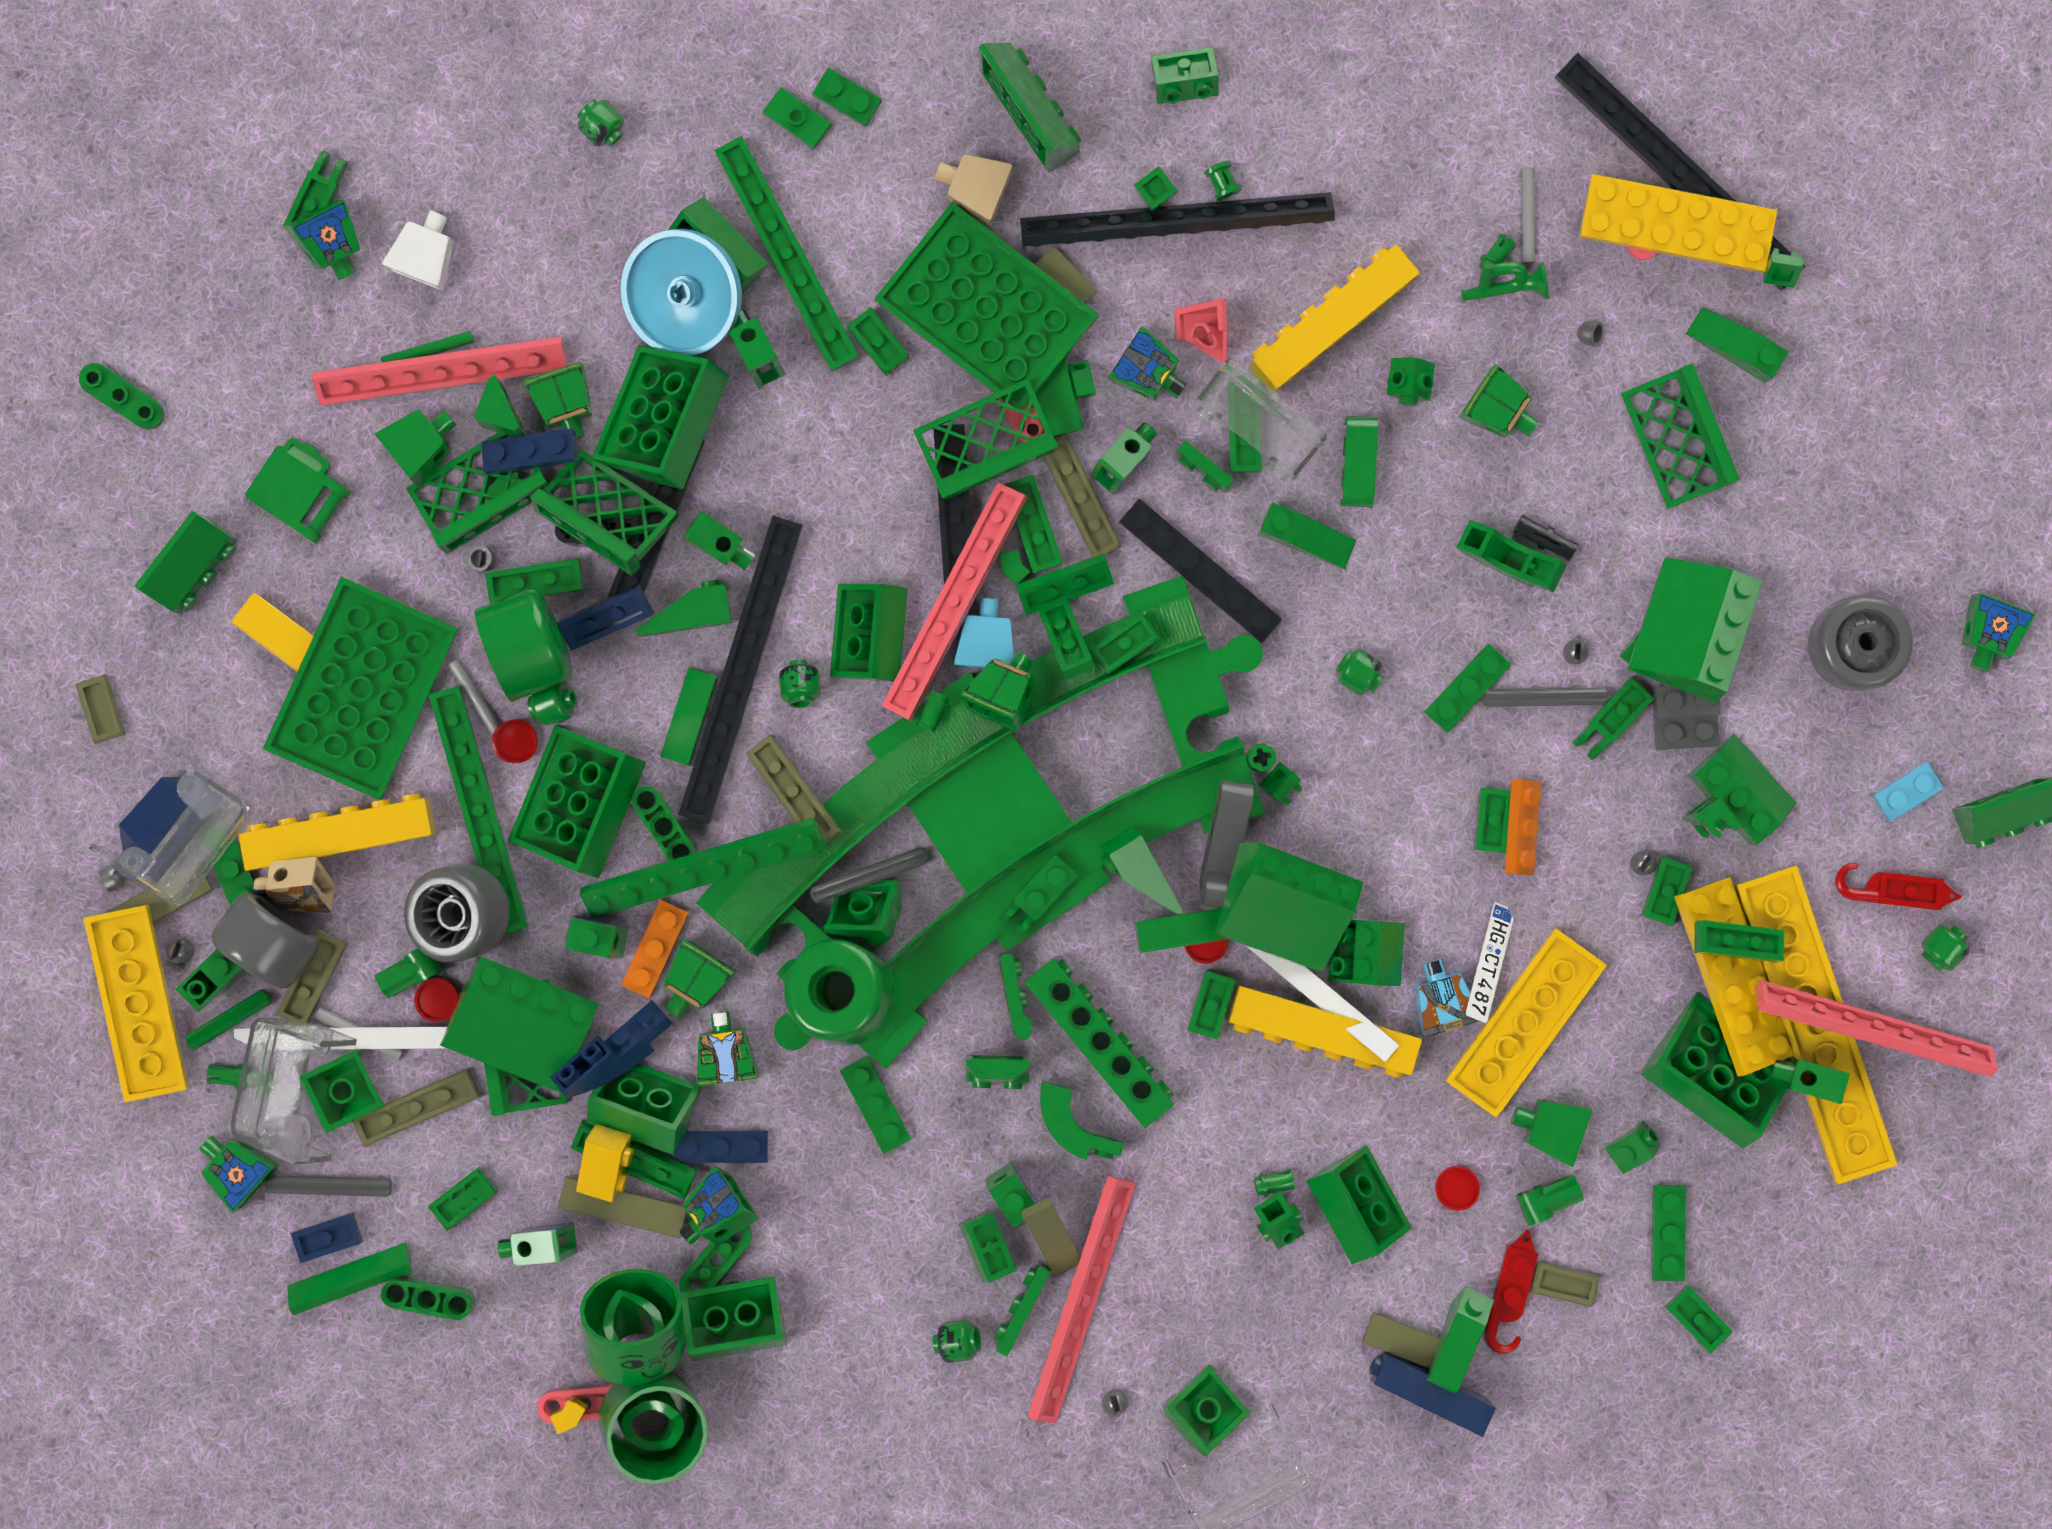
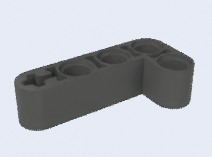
[1199,780,1254,908]

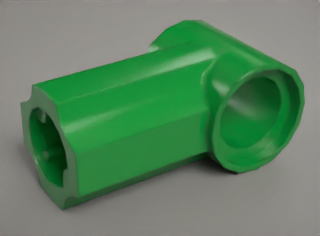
[375,948,443,998]
[1516,1174,1584,1225]

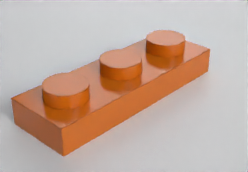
[1505,779,1541,876]
[621,899,690,998]

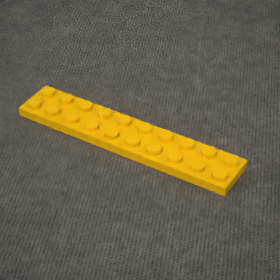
[1735,865,1898,1185]

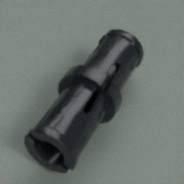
[1513,515,1578,561]

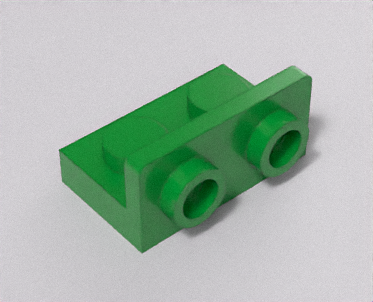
[1151,47,1219,104]

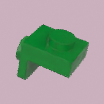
[1605,1121,1660,1174]

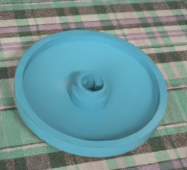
[621,229,742,356]

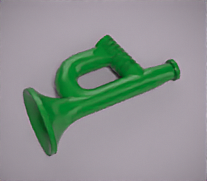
[1461,261,1549,302]

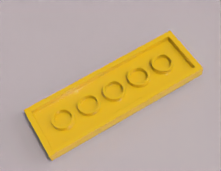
[1578,174,1777,274]
[1674,877,1794,1076]
[83,904,189,1103]
[1444,928,1607,1118]

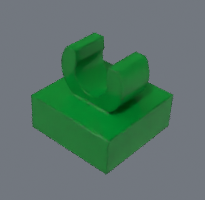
[1134,166,1178,212]
[1763,248,1803,288]
[1259,762,1302,805]

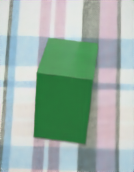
[473,375,526,437]

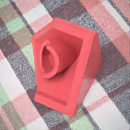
[1174,299,1227,366]

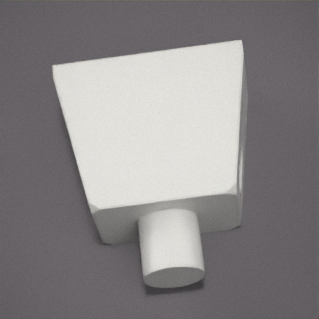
[382,211,454,291]

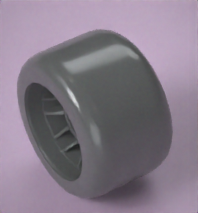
[1808,595,1913,691]
[404,864,510,962]
[212,892,319,989]

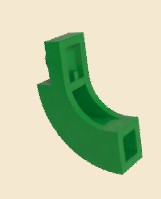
[1456,520,1567,593]
[1040,1080,1124,1160]

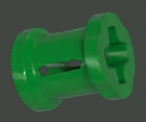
[1204,160,1242,201]
[1246,743,1276,772]

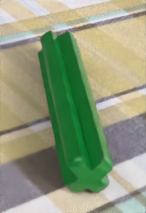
[185,989,272,1050]

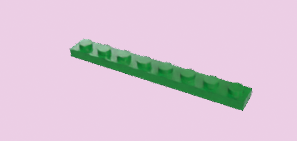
[714,136,859,372]
[428,686,530,934]
[579,817,826,919]

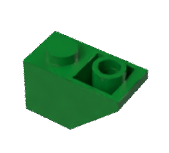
[175,949,246,1012]

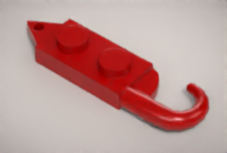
[1835,863,1962,910]
[1484,1229,1538,1354]

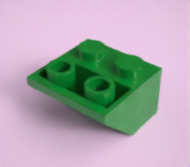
[1328,919,1405,986]

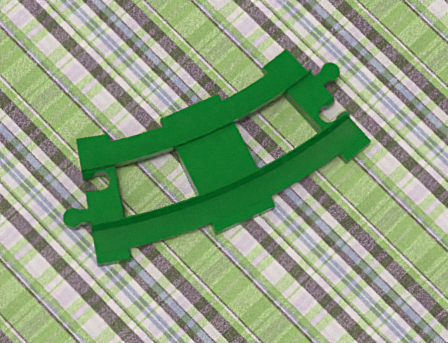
[696,575,1265,1069]

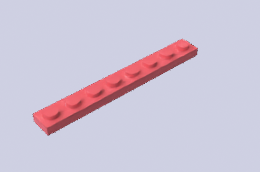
[312,337,568,405]
[882,482,1027,721]
[1755,980,1998,1077]
[1028,1176,1136,1423]

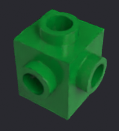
[1387,357,1435,406]
[1253,1192,1305,1250]

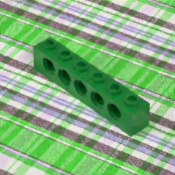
[1024,957,1174,1128]

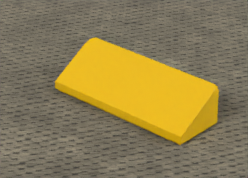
[231,593,313,672]

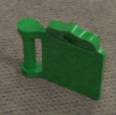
[245,438,351,544]

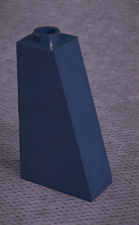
[1369,1351,1496,1437]

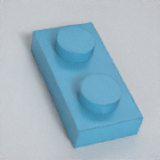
[1872,762,1944,822]

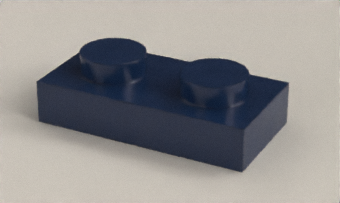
[291,1212,363,1263]

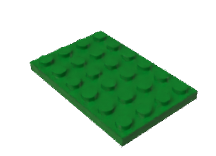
[874,202,1099,414]
[262,576,458,800]

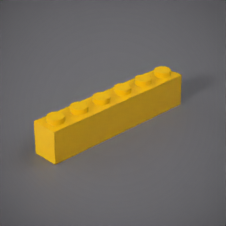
[1248,244,1420,395]
[238,793,437,871]
[1228,985,1422,1079]

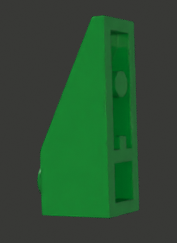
[1685,307,1789,383]
[1258,502,1356,570]
[636,580,733,637]
[1100,826,1183,915]
[1427,1286,1494,1394]

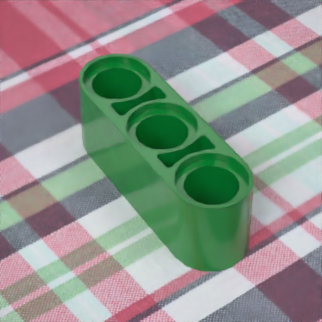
[1340,416,1378,508]
[632,786,697,861]
[381,1276,476,1320]

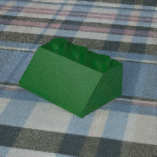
[668,197,769,294]
[134,511,238,614]
[830,584,908,682]
[1687,733,1797,845]
[1952,777,2052,848]
[587,1064,701,1155]
[1306,1145,1412,1264]
[680,1276,787,1361]

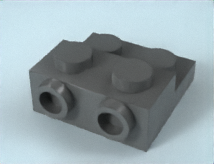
[1651,682,1721,750]

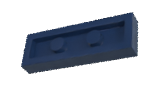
[481,428,578,475]
[557,585,654,651]
[673,1131,768,1163]

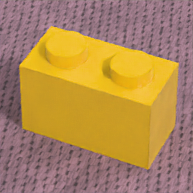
[576,1124,634,1203]

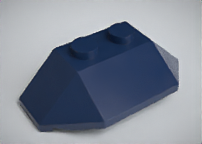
[119,775,233,889]

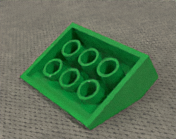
[978,42,1081,173]
[591,345,730,489]
[1627,557,1763,703]
[508,725,646,879]
[1215,842,1363,972]
[440,956,599,1092]
[1641,992,1794,1149]

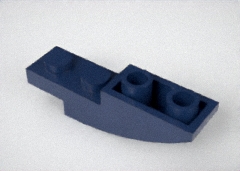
[550,1000,673,1098]

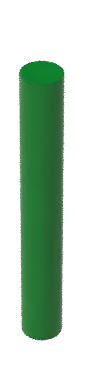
[380,330,475,362]

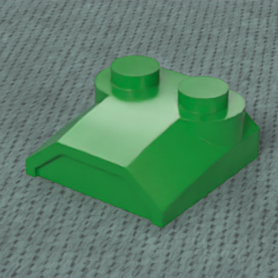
[823,880,901,946]
[298,1049,384,1134]
[966,1055,1030,1089]
[1162,1364,1251,1456]

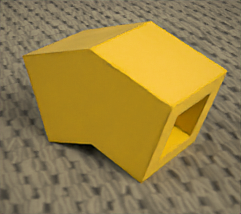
[550,1396,588,1434]

